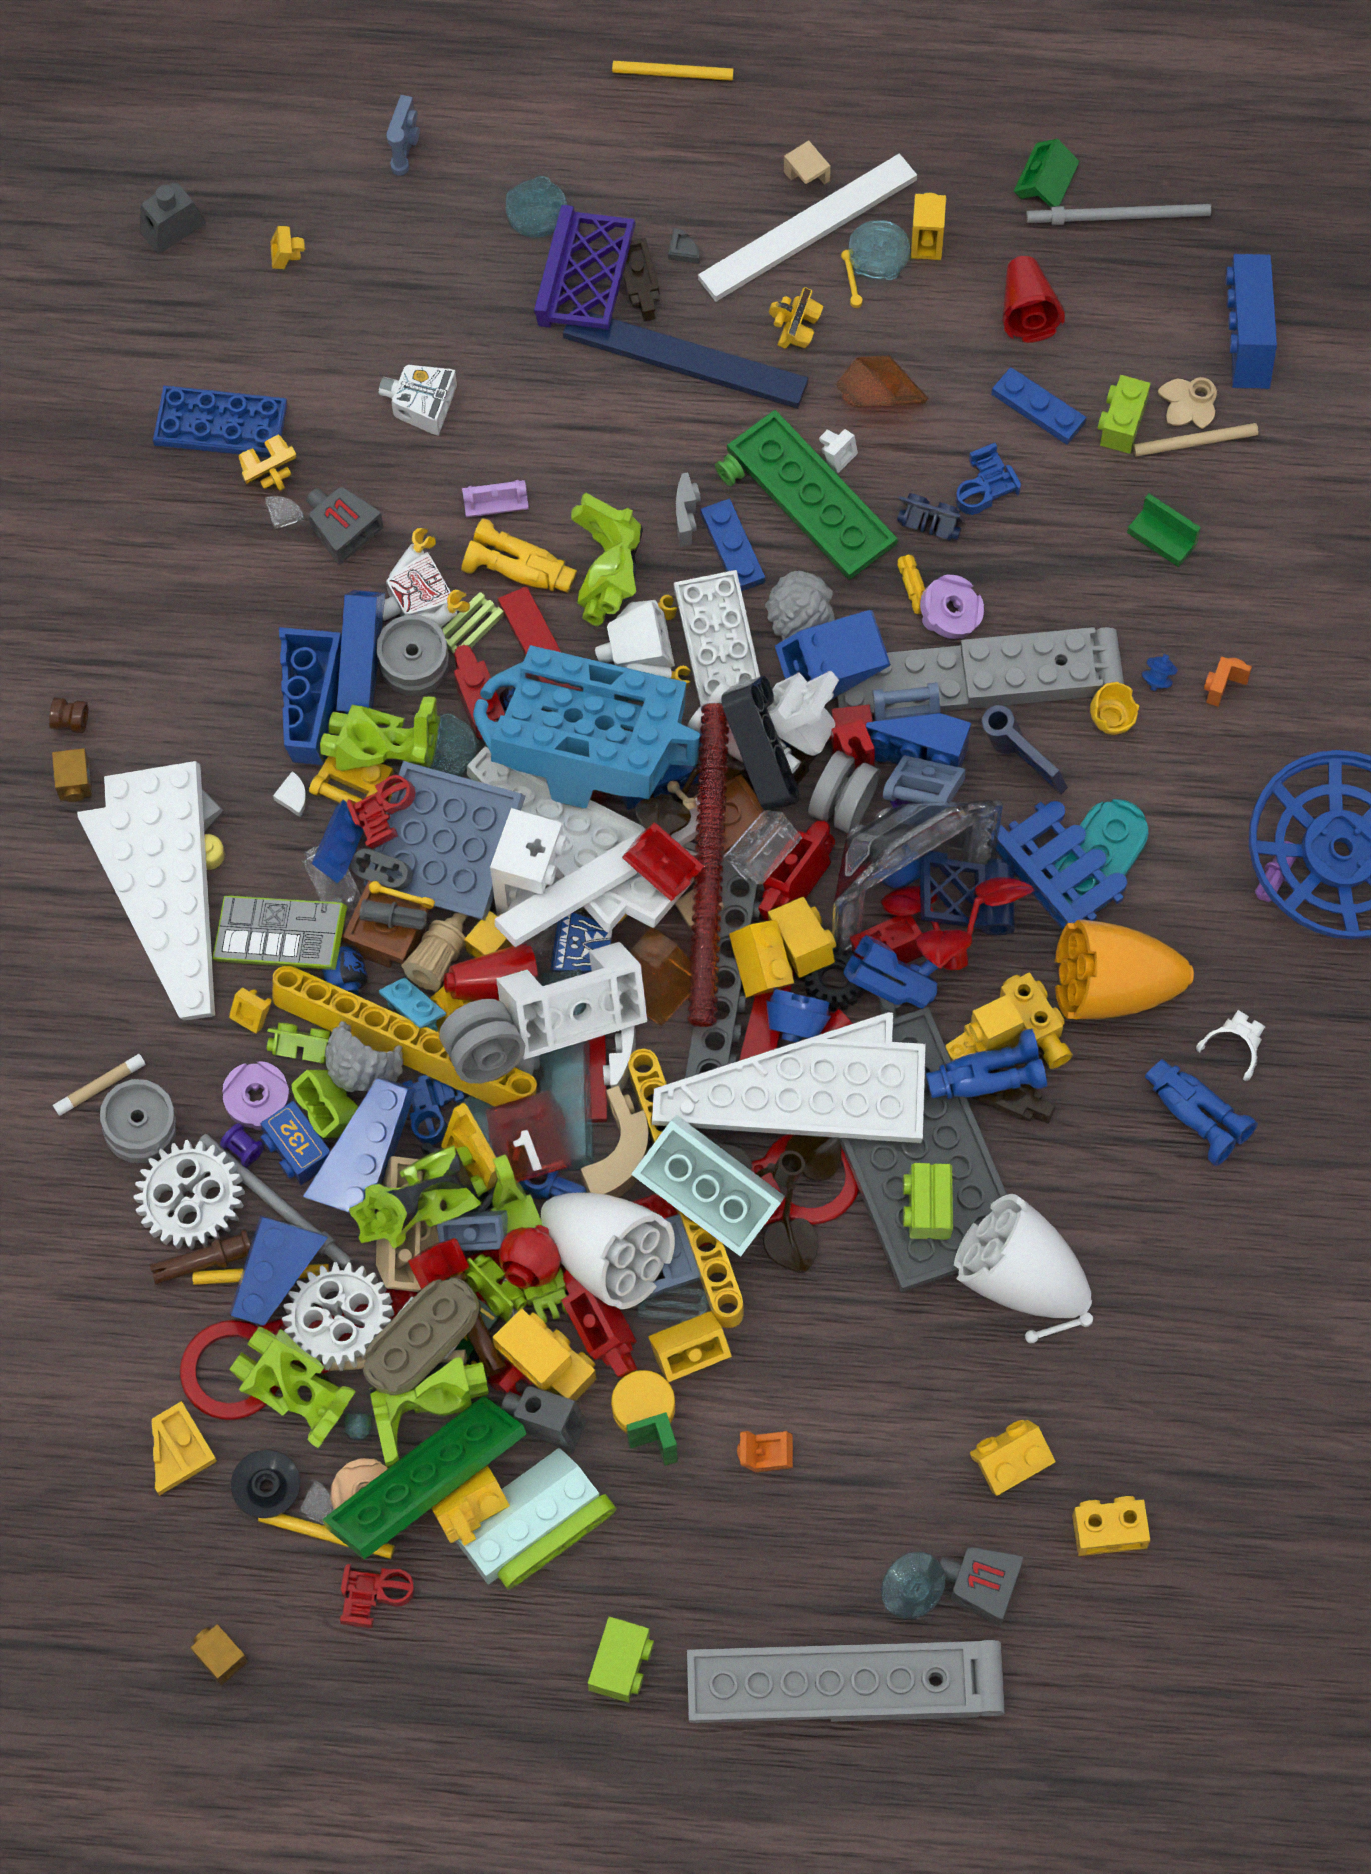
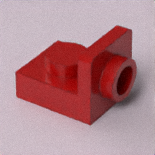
[408,1238,469,1290]

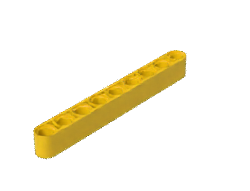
[272,966,537,1116]
[628,1049,744,1328]

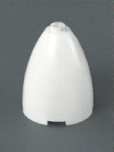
[541,1193,675,1309]
[954,1194,1092,1318]

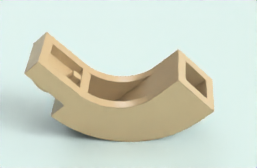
[580,1085,649,1198]

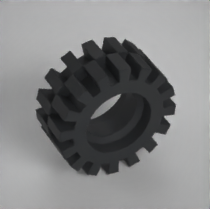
[805,947,863,1012]

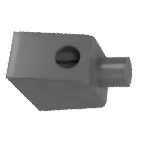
[140,182,206,254]
[502,1386,587,1453]

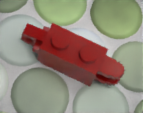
[454,645,505,740]
[758,820,835,921]
[561,1269,638,1377]

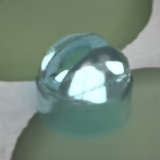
[344,1414,372,1440]

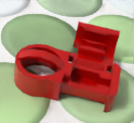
[347,775,416,849]
[340,1564,415,1628]

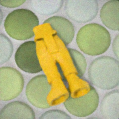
[461,518,577,593]

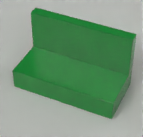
[1013,138,1080,208]
[1127,493,1201,567]
[626,1412,678,1466]

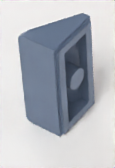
[437,1210,508,1251]

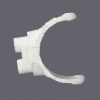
[1196,1010,1265,1081]

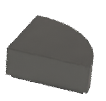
[668,228,699,264]

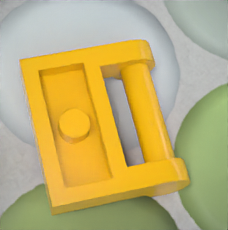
[309,756,394,803]

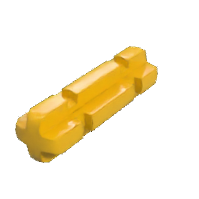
[897,555,925,615]

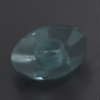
[881,1552,945,1619]

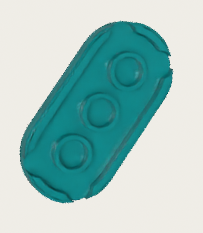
[1050,799,1149,911]

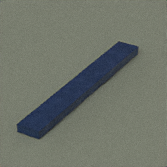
[563,307,808,409]

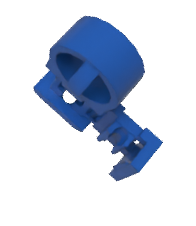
[956,443,1021,515]
[402,1075,468,1145]

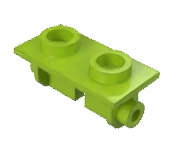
[267,1022,331,1064]
[464,1254,528,1322]

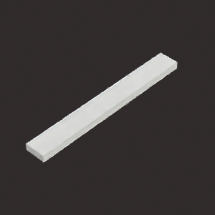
[698,153,917,302]
[495,793,724,947]

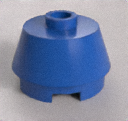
[766,989,831,1042]

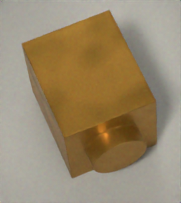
[52,748,92,802]
[190,1624,248,1686]

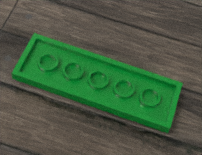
[727,410,898,580]
[322,1396,527,1560]

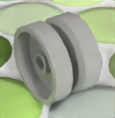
[377,615,449,696]
[808,751,881,834]
[439,999,526,1083]
[100,1079,176,1163]

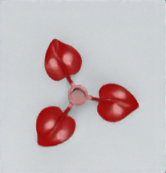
[880,877,1034,970]

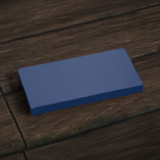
[153,385,288,458]

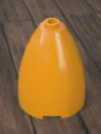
[1055,920,1194,1020]

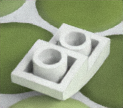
[603,1026,636,1092]

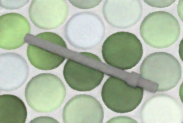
[1026,204,1211,225]
[198,1134,353,1270]

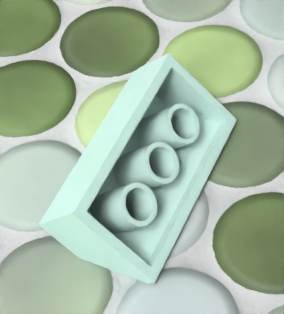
[631,1115,785,1257]
[456,1448,599,1585]

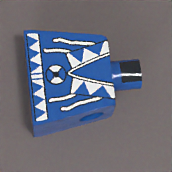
[549,913,629,979]

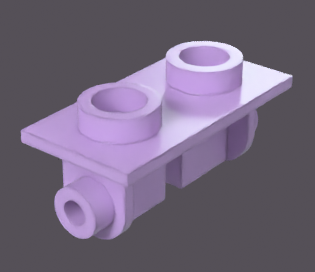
[462,480,529,518]

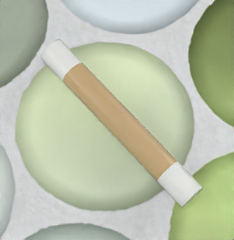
[53,1054,146,1116]

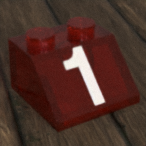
[486,1090,572,1182]

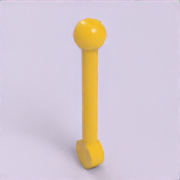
[841,249,862,308]
[369,881,435,909]

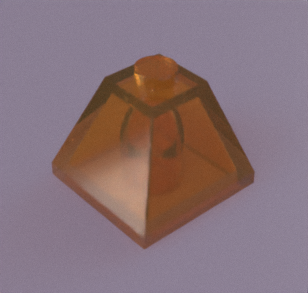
[835,355,929,407]
[630,927,702,1027]

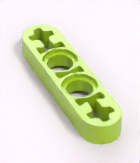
[497,1494,617,1590]

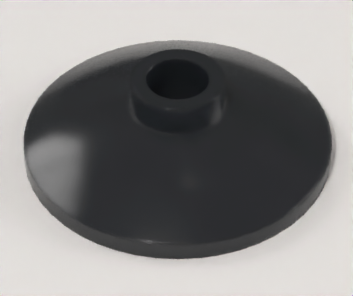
[231,1450,300,1518]

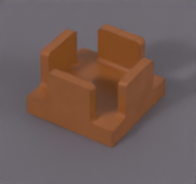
[692,774,774,858]
[342,880,429,968]

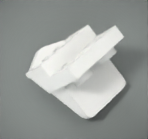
[767,671,839,756]

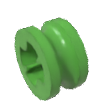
[715,454,745,486]

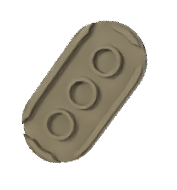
[363,1278,479,1395]

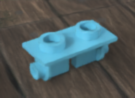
[379,977,446,1032]

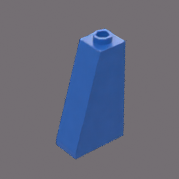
[337,590,385,714]

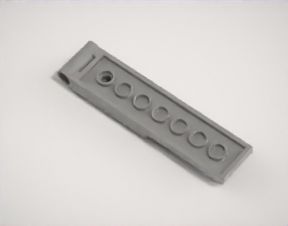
[837,627,1125,718]
[687,1640,1005,1723]

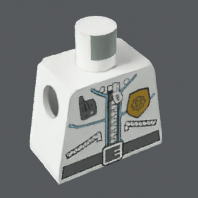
[379,365,457,436]

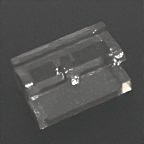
[724,810,802,885]
[302,845,361,911]

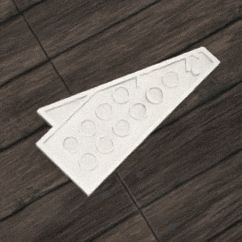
[467,746,706,933]
[77,761,215,1021]

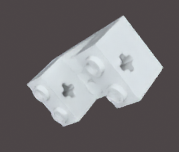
[490,808,567,932]
[496,942,647,1060]

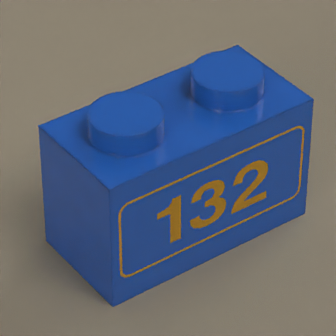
[260,1101,331,1185]

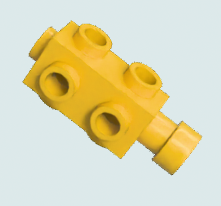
[1000,972,1073,1069]

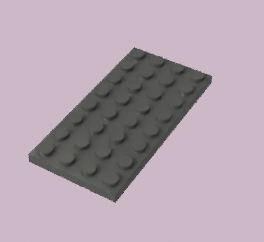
[838,1007,1007,1292]

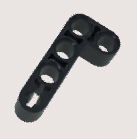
[721,676,799,812]

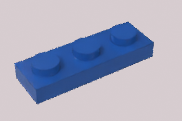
[991,367,1087,445]
[700,498,765,592]
[312,800,364,883]

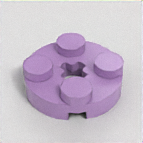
[920,575,984,639]
[222,1062,290,1130]

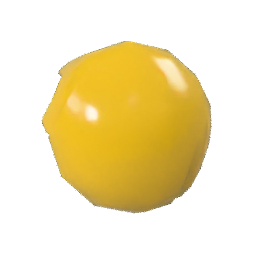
[1090,682,1139,735]

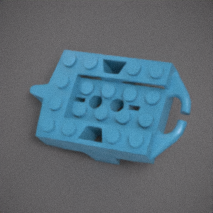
[473,645,700,808]

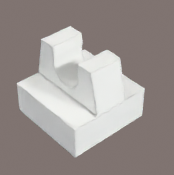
[819,429,858,474]

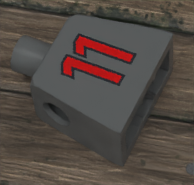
[306,487,383,565]
[940,1547,1024,1627]

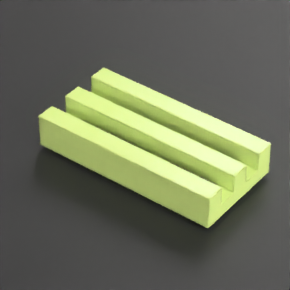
[442,592,504,653]

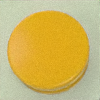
[611,1370,675,1434]

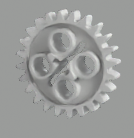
[134,1140,245,1250]
[282,1262,394,1371]

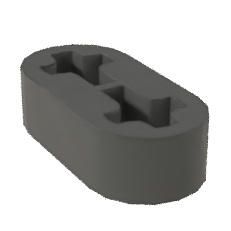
[351,849,413,891]

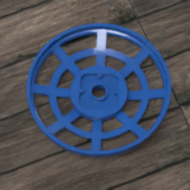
[1249,750,1371,940]

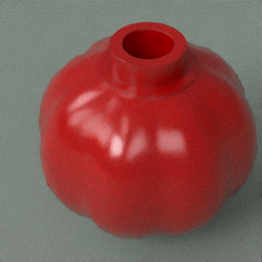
[499,1225,561,1289]

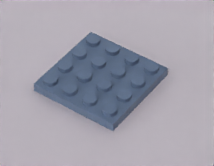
[363,761,526,921]

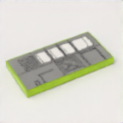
[212,896,347,970]

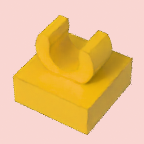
[270,226,305,269]
[229,987,272,1034]

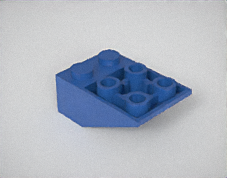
[775,610,891,700]
[866,713,971,768]

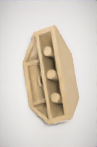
[376,1156,447,1292]

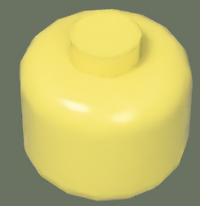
[204,834,225,870]

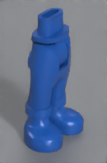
[926,1028,1047,1099]
[1145,1059,1258,1166]

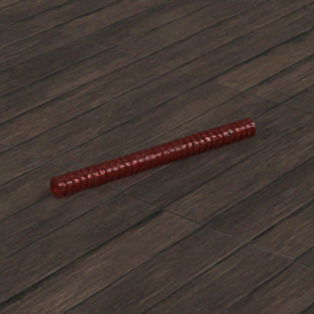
[687,703,729,1027]

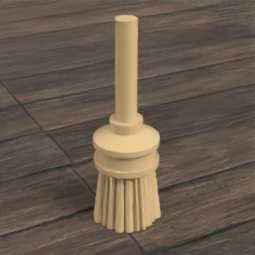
[401,913,468,992]

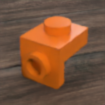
[1203,656,1252,707]
[737,1431,793,1473]

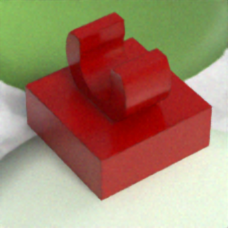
[487,1358,533,1396]

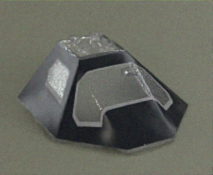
[832,800,1003,952]

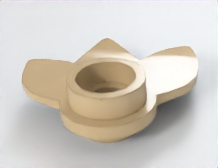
[1158,377,1217,429]

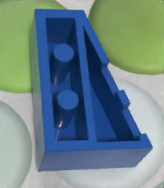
[229,1215,328,1326]

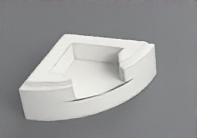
[273,771,306,817]

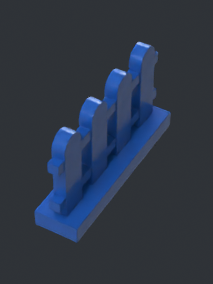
[993,801,1127,929]

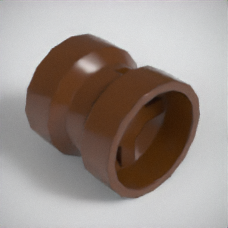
[49,697,89,733]

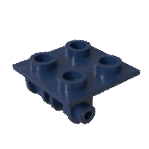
[897,493,965,541]

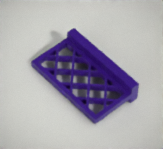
[534,205,636,330]

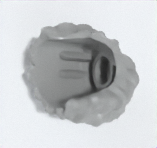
[765,571,835,641]
[325,1021,403,1092]

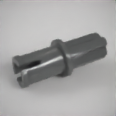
[359,899,427,930]

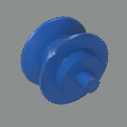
[1142,654,1178,691]

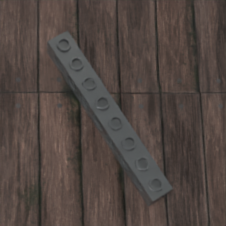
[685,854,765,1078]

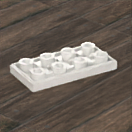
[674,570,760,707]

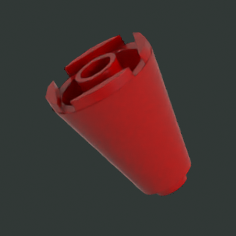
[1003,256,1065,343]
[443,943,538,1002]

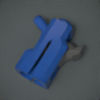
[843,935,939,1018]

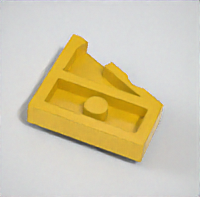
[441,1103,498,1192]
[152,1401,217,1496]

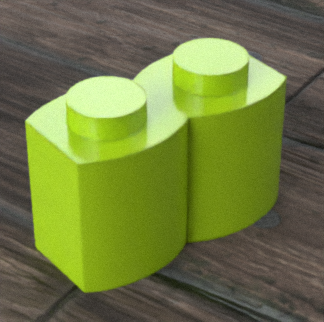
[291,1070,358,1138]

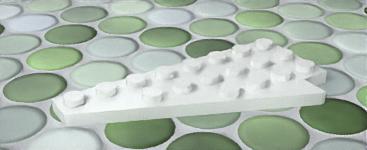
[652,1012,926,1143]

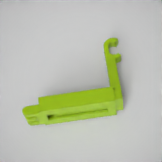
[491,1154,568,1323]

